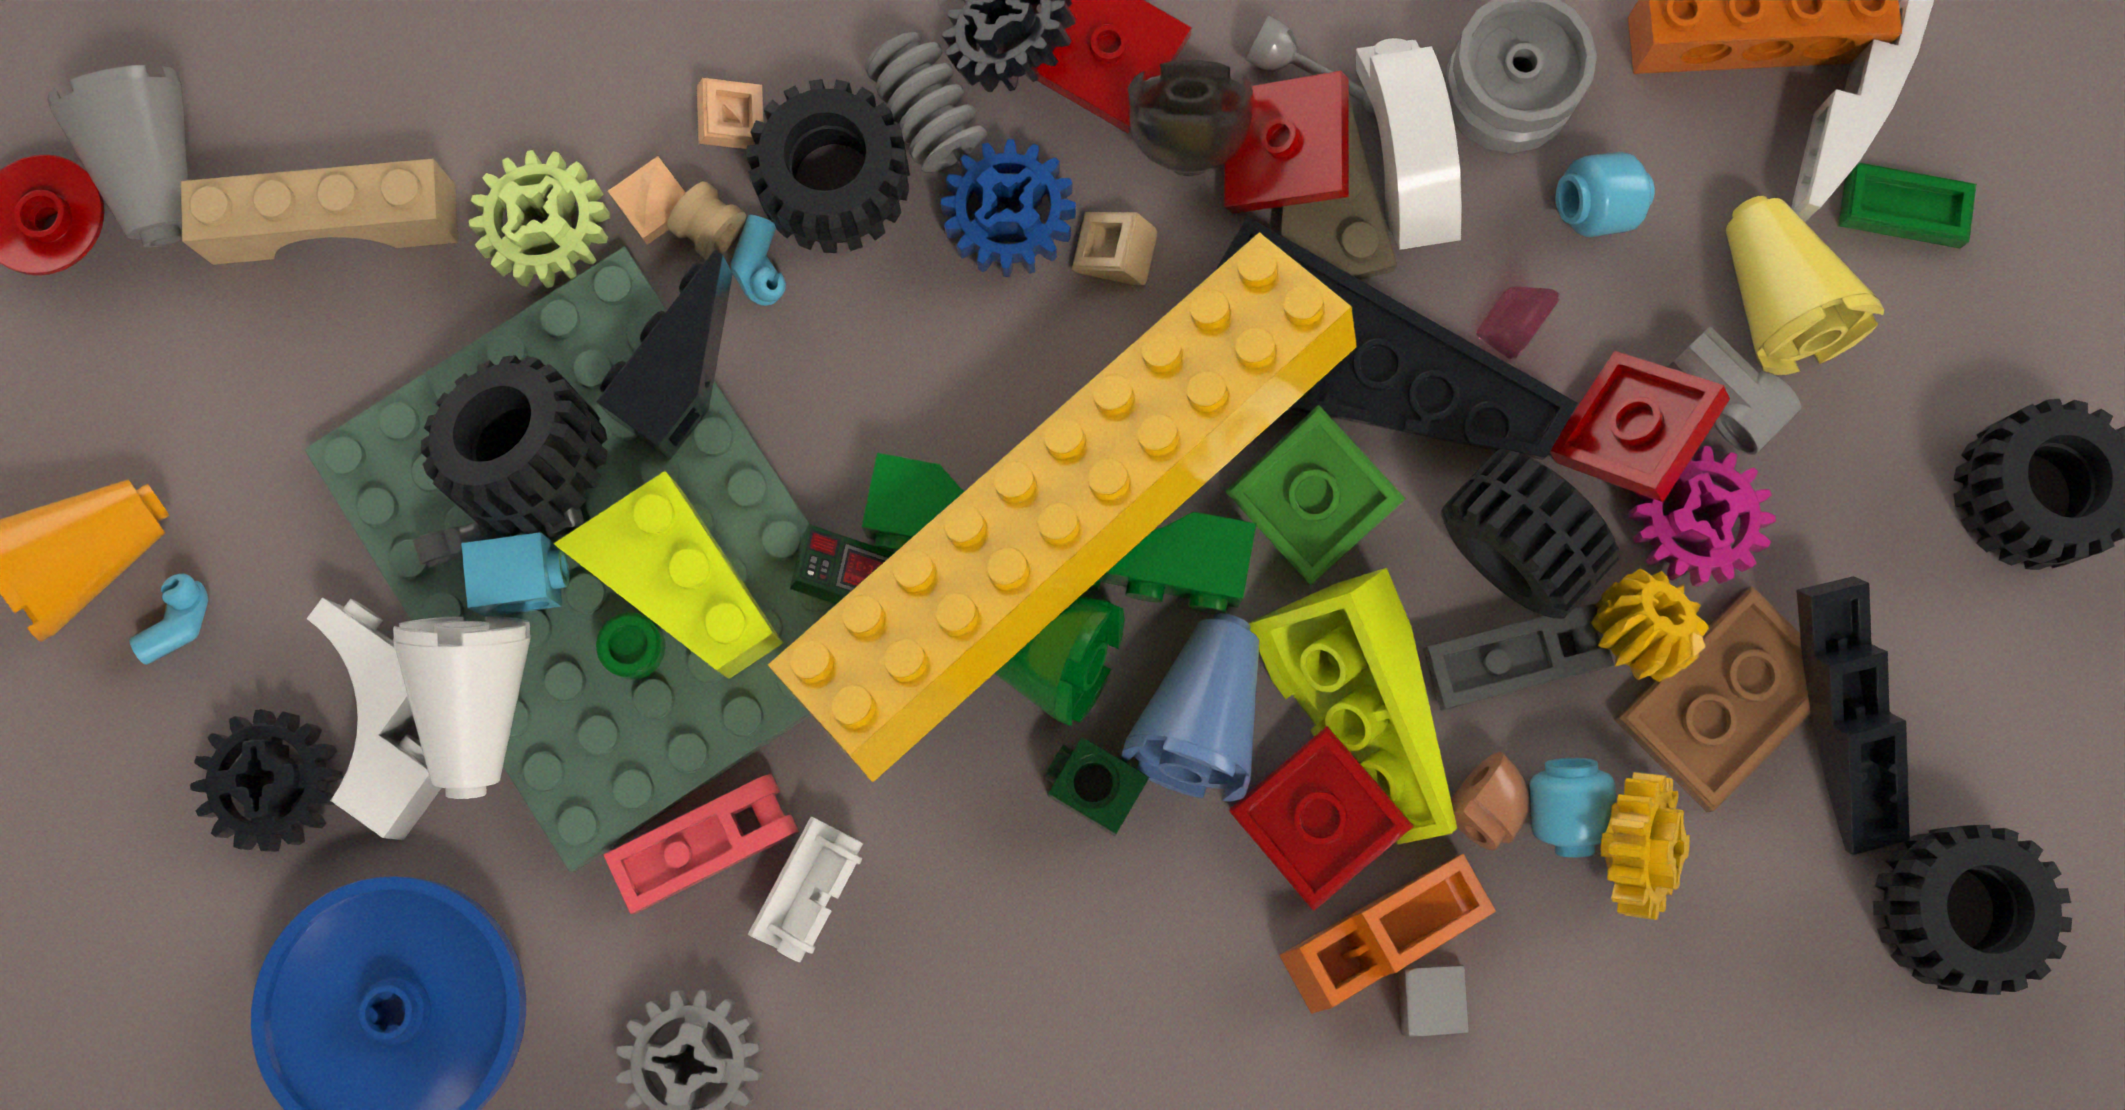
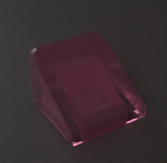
[1476,286,1560,360]

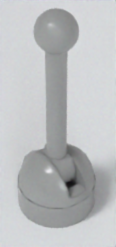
[1245,15,1375,114]

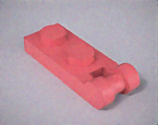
[603,774,799,914]

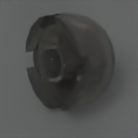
[1128,60,1253,176]

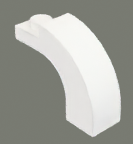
[1356,38,1462,250]

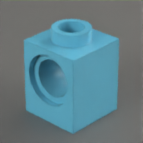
[461,532,569,617]

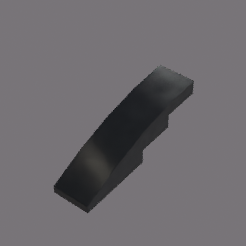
[1796,576,1910,855]

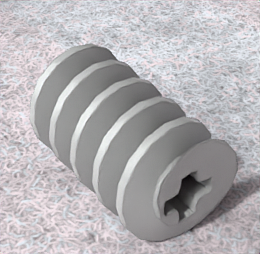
[865,32,987,173]

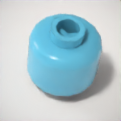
[1555,152,1655,237]
[1529,758,1616,858]

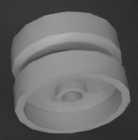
[1444,0,1597,153]

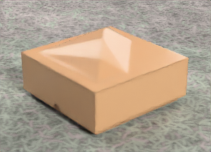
[697,78,764,149]
[608,156,686,245]

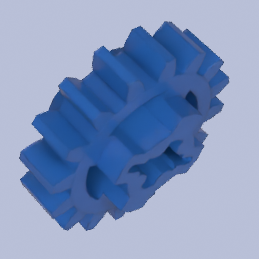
[941,139,1076,277]

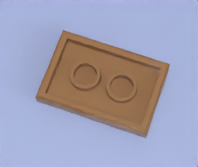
[1614,586,1811,812]

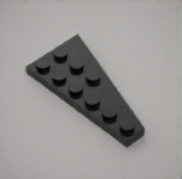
[1214,217,1578,460]

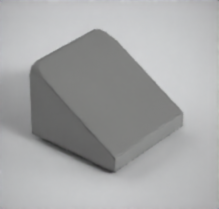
[1398,965,1468,1037]

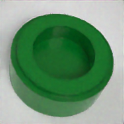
[596,612,666,680]

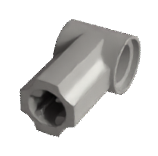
[1668,326,1801,455]

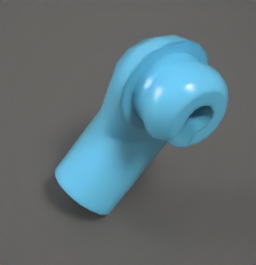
[730,215,786,306]
[129,573,209,665]

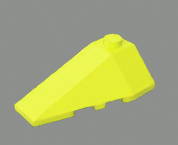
[1249,568,1457,844]

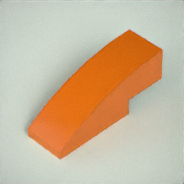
[1279,854,1496,1014]

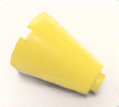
[1726,196,1884,375]

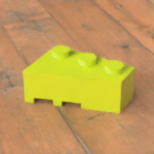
[553,471,783,679]

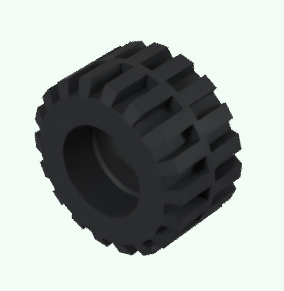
[747,79,910,253]
[421,355,608,536]
[1953,398,2125,570]
[1441,449,1620,619]
[1873,825,2072,995]

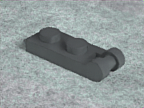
[1423,604,1614,711]

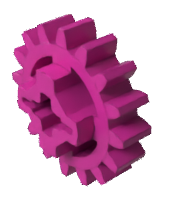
[1629,446,1776,587]

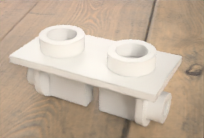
[748,816,863,962]

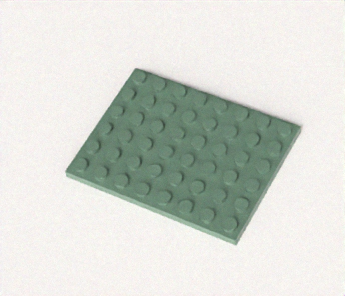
[304,246,836,872]

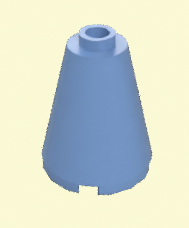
[1121,613,1259,801]

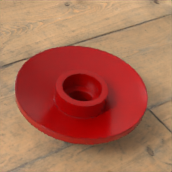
[0,154,105,276]

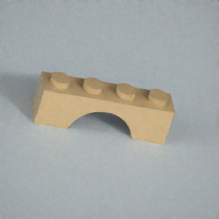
[181,158,458,265]

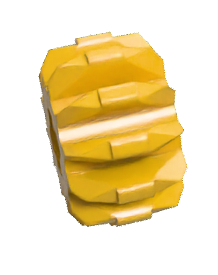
[1591,568,1709,682]

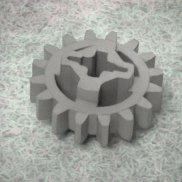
[616,989,764,1110]

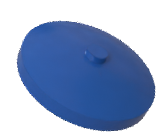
[251,876,526,1110]

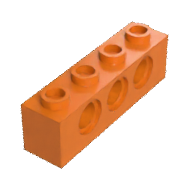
[1628,0,1902,74]

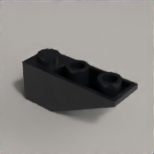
[596,249,733,460]

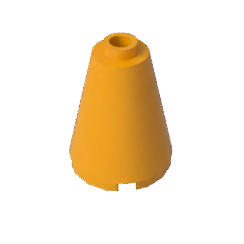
[0,479,170,642]

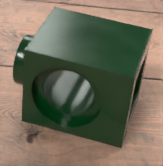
[1044,737,1150,836]

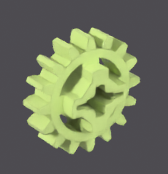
[469,150,610,288]

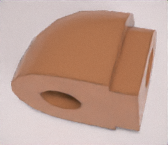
[1451,752,1530,851]

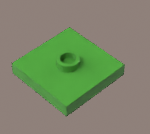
[1225,405,1406,585]

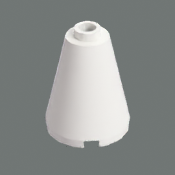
[393,616,531,799]

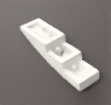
[1791,0,1934,222]

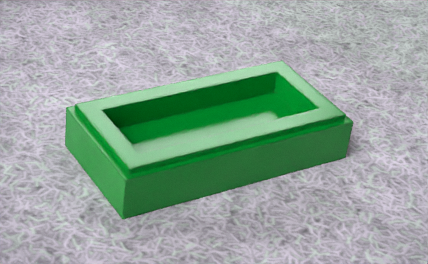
[1839,162,1977,249]

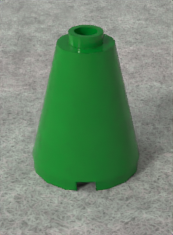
[994,597,1125,726]

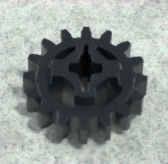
[942,0,1076,92]
[190,709,343,852]

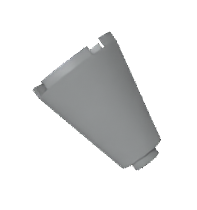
[47,65,188,248]

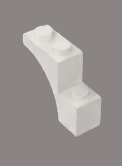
[307,597,441,840]

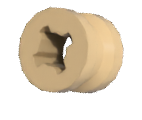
[667,181,747,260]

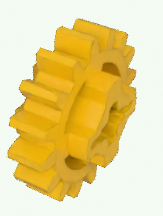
[1601,772,1690,920]

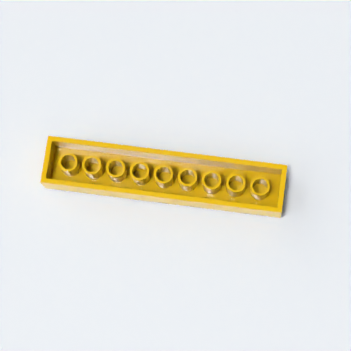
[768,232,1357,783]

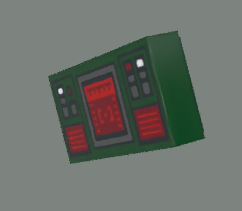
[790,524,894,604]

